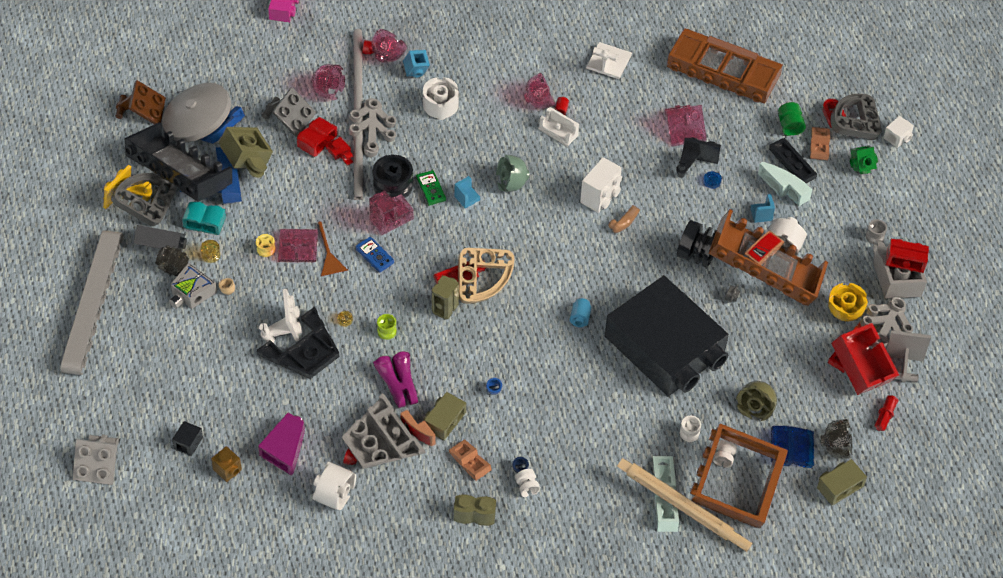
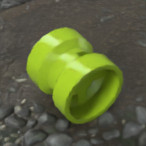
[377,314,397,340]

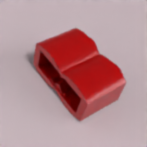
[297,117,337,157]

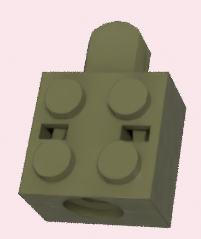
[218,127,273,178]

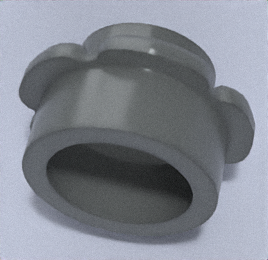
[725,285,740,303]

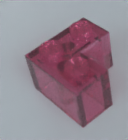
[369,191,414,235]

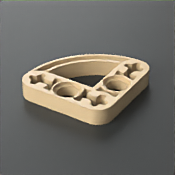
[458,248,514,304]

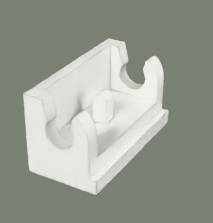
[538,107,579,147]

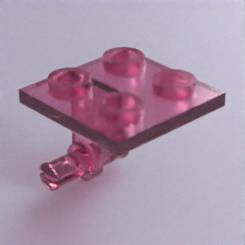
[665,105,707,146]
[278,229,318,262]

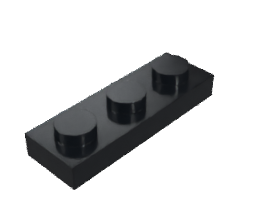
[769,138,817,183]

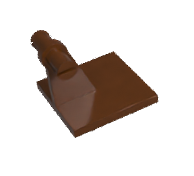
[115,80,166,124]

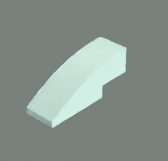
[758,162,812,206]

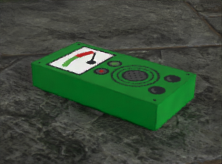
[416,170,446,206]

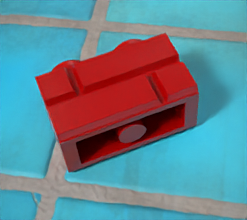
[885,238,929,273]

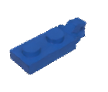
[201,106,245,144]

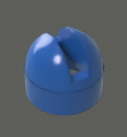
[486,378,502,395]

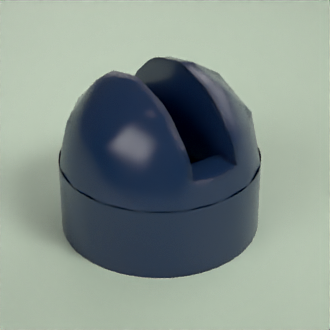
[512,457,529,473]

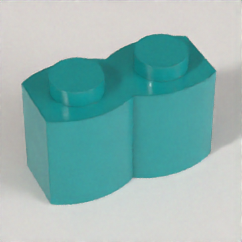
[182,202,226,235]

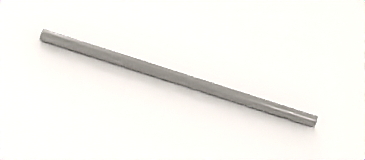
[353,29,363,200]

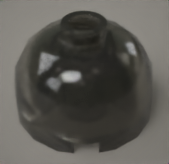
[820,418,852,459]

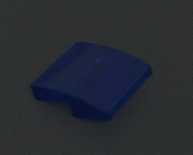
[771,426,814,468]

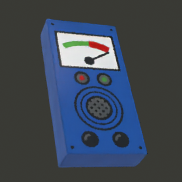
[356,236,394,273]

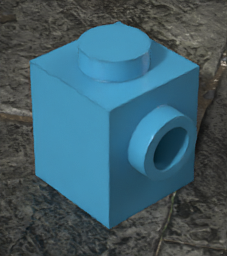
[403,50,430,78]

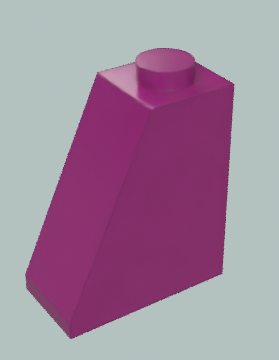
[258,412,305,476]

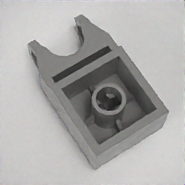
[873,239,927,299]

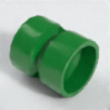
[777,102,806,136]

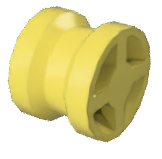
[256,234,276,257]

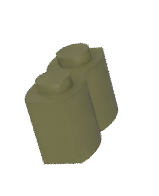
[454,494,496,526]

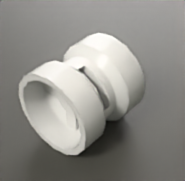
[680,415,701,442]
[713,440,737,468]
[515,469,540,497]

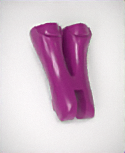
[373,351,418,408]

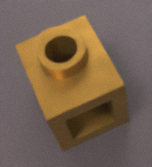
[211,446,242,482]

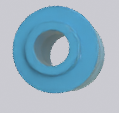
[570,298,591,328]

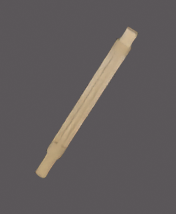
[617,458,753,552]

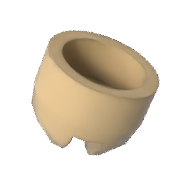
[219,278,235,295]

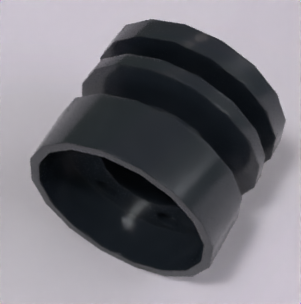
[676,220,717,268]

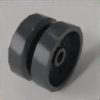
[372,154,413,201]

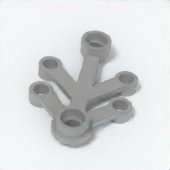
[348,98,396,158]
[860,297,913,348]

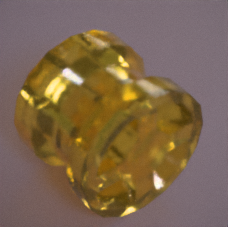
[200,240,221,263]

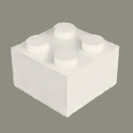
[580,157,622,213]

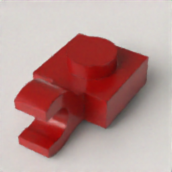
[325,137,354,166]

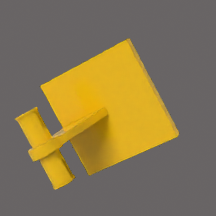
[103,165,152,209]

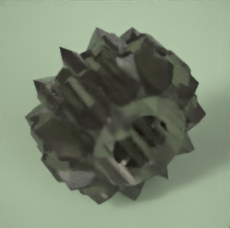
[155,245,189,276]

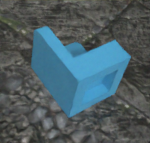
[454,176,480,208]
[750,194,775,223]

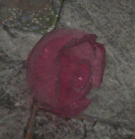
[371,29,407,62]
[312,64,345,100]
[523,72,556,109]

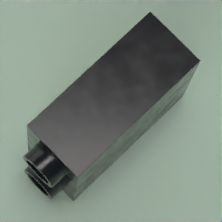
[604,275,729,397]

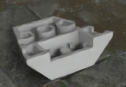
[342,393,426,469]

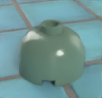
[496,155,529,192]

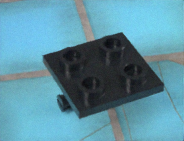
[676,137,721,178]

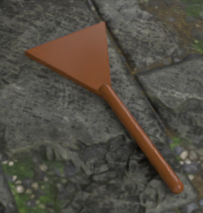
[318,221,348,276]

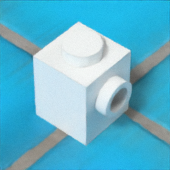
[883,116,914,148]

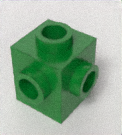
[850,146,878,174]

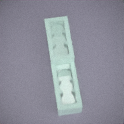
[653,456,679,532]

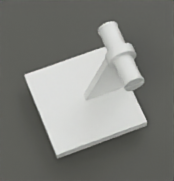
[586,42,632,79]
[259,289,302,343]

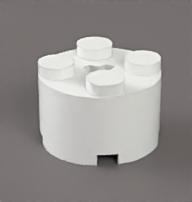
[423,77,459,120]
[766,217,807,256]
[312,462,356,510]

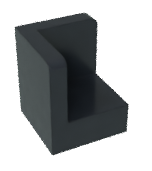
[172,421,203,456]

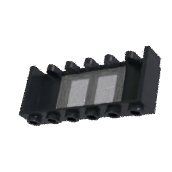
[124,122,232,202]

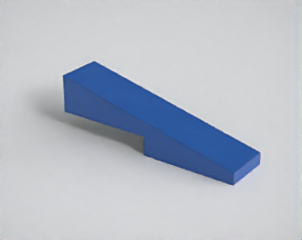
[216,147,242,204]

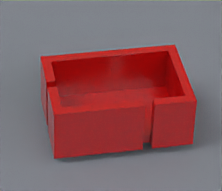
[831,323,899,395]

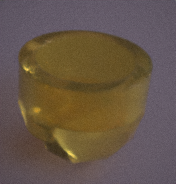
[337,310,353,327]

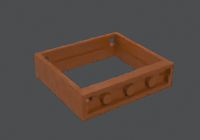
[690,423,788,528]

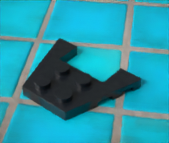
[257,307,340,379]

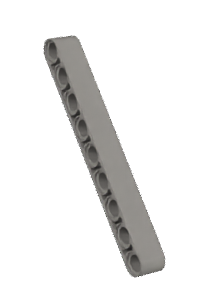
[61,230,123,375]

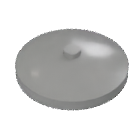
[162,83,231,142]

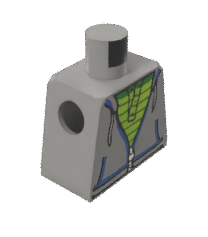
[169,263,217,309]

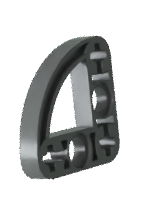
[831,94,882,140]
[111,173,177,226]

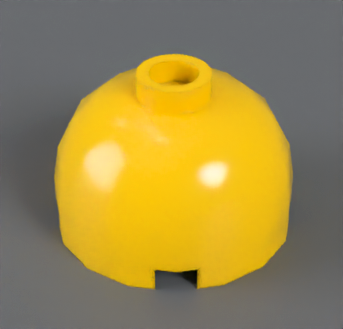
[828,283,868,322]

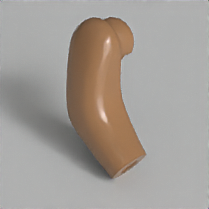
[608,205,640,233]

